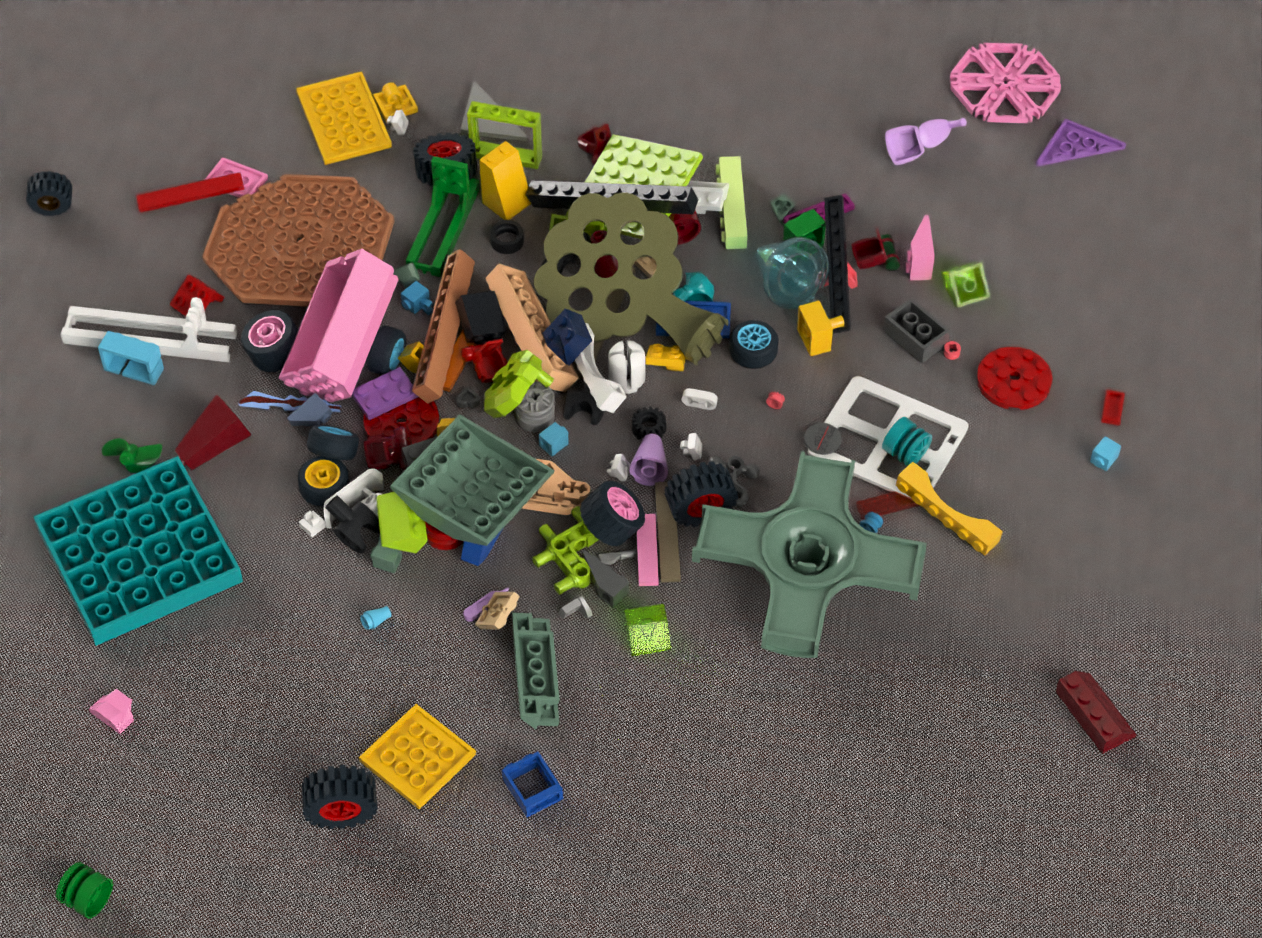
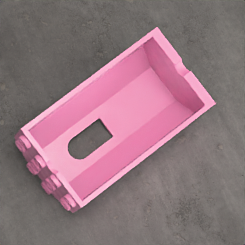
[278,249,399,402]

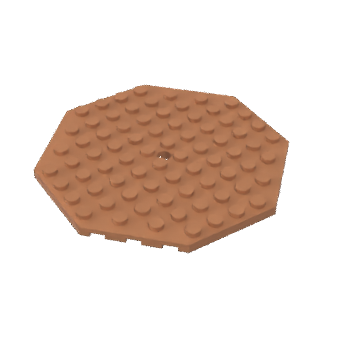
[202,174,395,307]

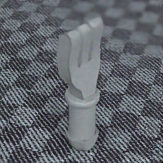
[598,549,637,565]

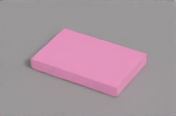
[205,157,268,198]

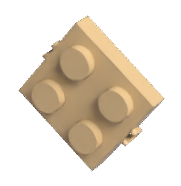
[475,592,520,630]

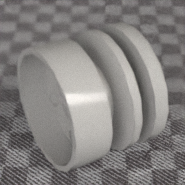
[516,382,555,432]

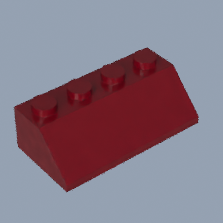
[1056,671,1137,754]

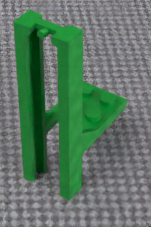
[406,156,480,277]

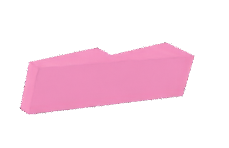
[636,514,659,586]

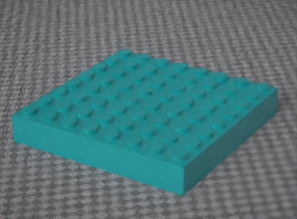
[33,456,243,646]

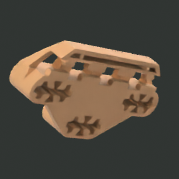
[522,459,590,515]

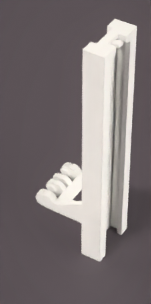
[61,297,237,362]

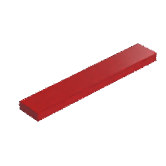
[136,172,245,213]

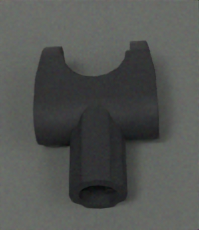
[564,382,604,425]
[325,495,380,553]

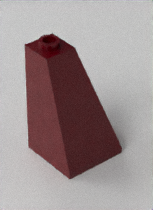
[175,394,251,470]

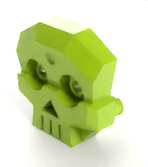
[484,350,554,418]

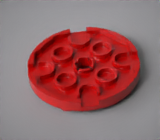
[977,347,1053,410]
[363,397,439,444]

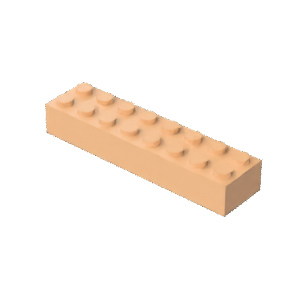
[485,264,579,393]

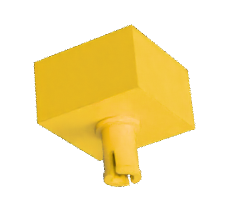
[797,301,845,357]

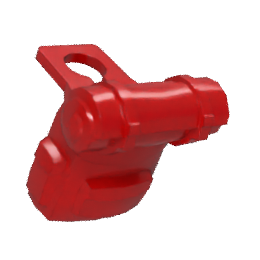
[461,339,507,383]

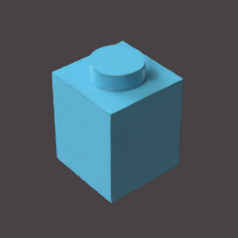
[539,422,569,456]
[1090,436,1121,471]

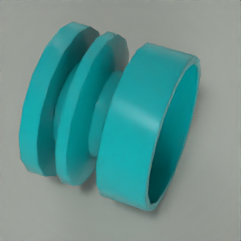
[882,417,932,466]

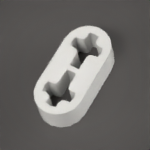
[681,388,718,410]

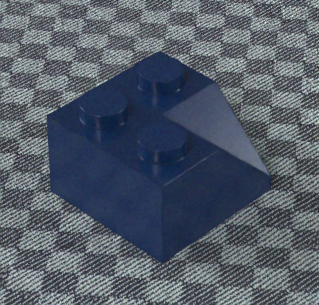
[542,308,592,366]

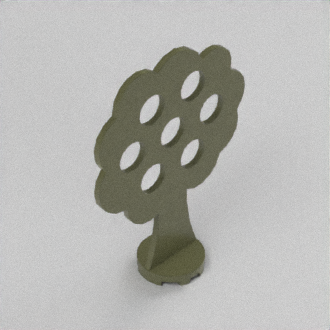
[534,193,729,366]

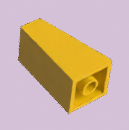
[479,141,531,220]

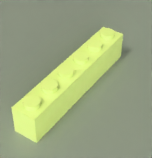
[716,156,747,249]

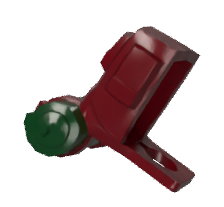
[851,227,900,271]

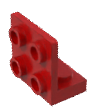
[170,274,225,316]

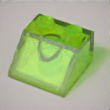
[941,261,990,308]
[624,604,671,656]

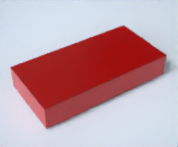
[1101,389,1125,426]

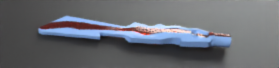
[238,391,341,413]

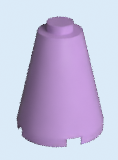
[629,434,668,486]

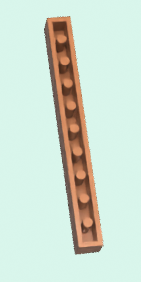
[412,249,475,404]

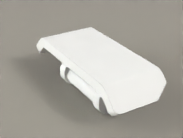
[324,469,384,528]

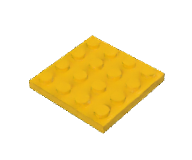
[359,704,476,809]

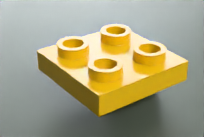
[373,82,418,122]
[646,343,685,372]

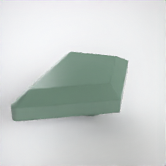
[770,194,795,223]
[393,263,420,288]

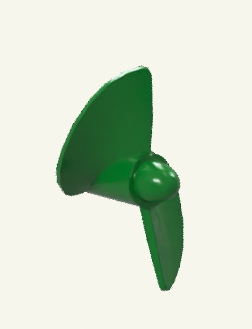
[102,438,163,473]

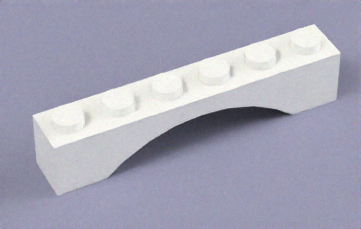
[575,323,627,413]

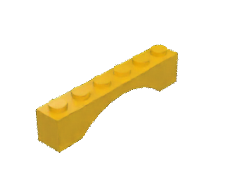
[895,462,1003,556]

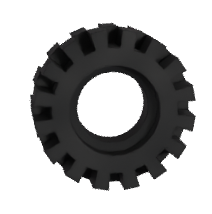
[632,406,666,440]

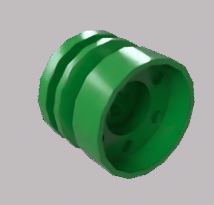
[55,862,113,919]

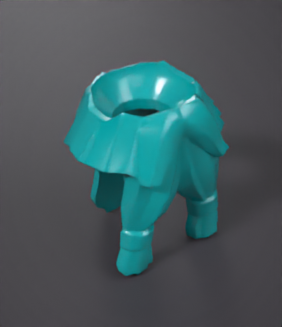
[673,271,715,302]

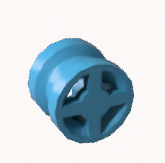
[859,512,884,533]

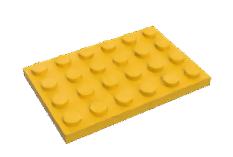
[296,71,392,165]

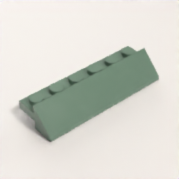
[511,612,560,729]

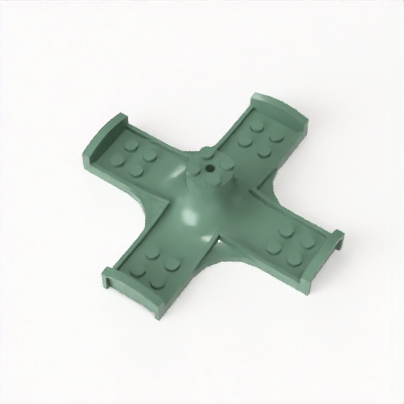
[692,451,927,658]

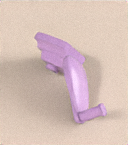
[885,118,967,165]

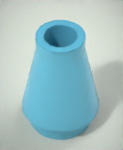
[360,606,391,630]

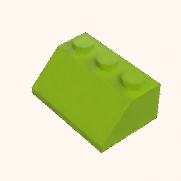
[376,492,428,554]

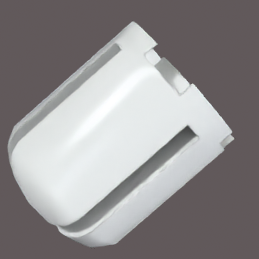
[608,340,646,394]

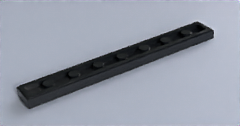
[824,195,851,334]

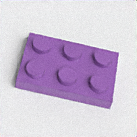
[352,367,419,420]

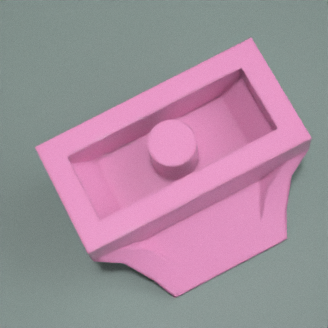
[89,689,134,734]

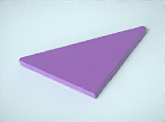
[1036,119,1126,166]

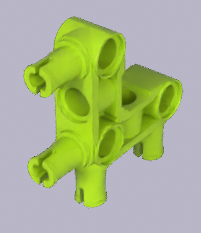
[532,506,599,595]

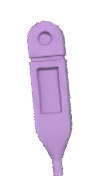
[464,587,509,622]

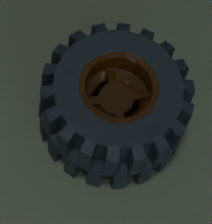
[26,171,72,217]

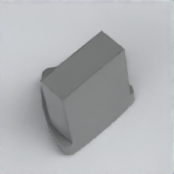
[558,595,593,619]

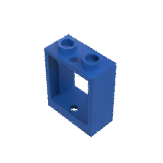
[502,752,563,817]

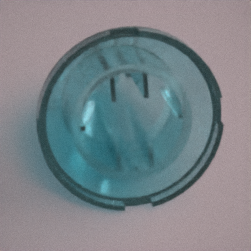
[756,237,829,309]

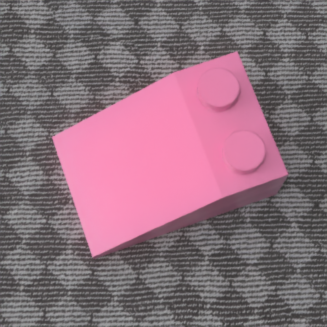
[905,215,935,280]

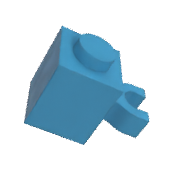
[401,281,433,315]

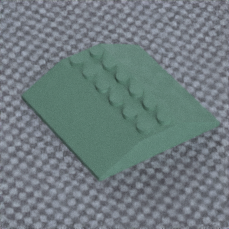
[390,414,555,546]

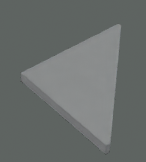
[461,82,527,141]

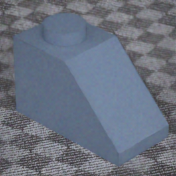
[287,393,332,426]

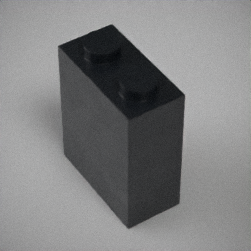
[455,291,507,344]

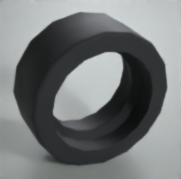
[490,220,524,254]

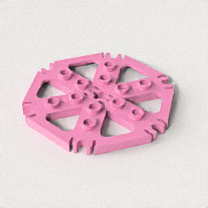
[950,43,1061,123]

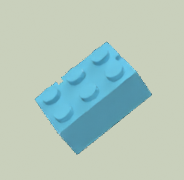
[98,331,164,385]

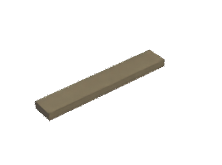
[655,482,681,583]

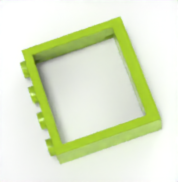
[467,101,542,169]

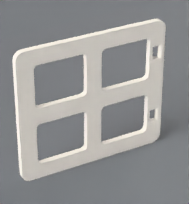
[808,376,968,502]

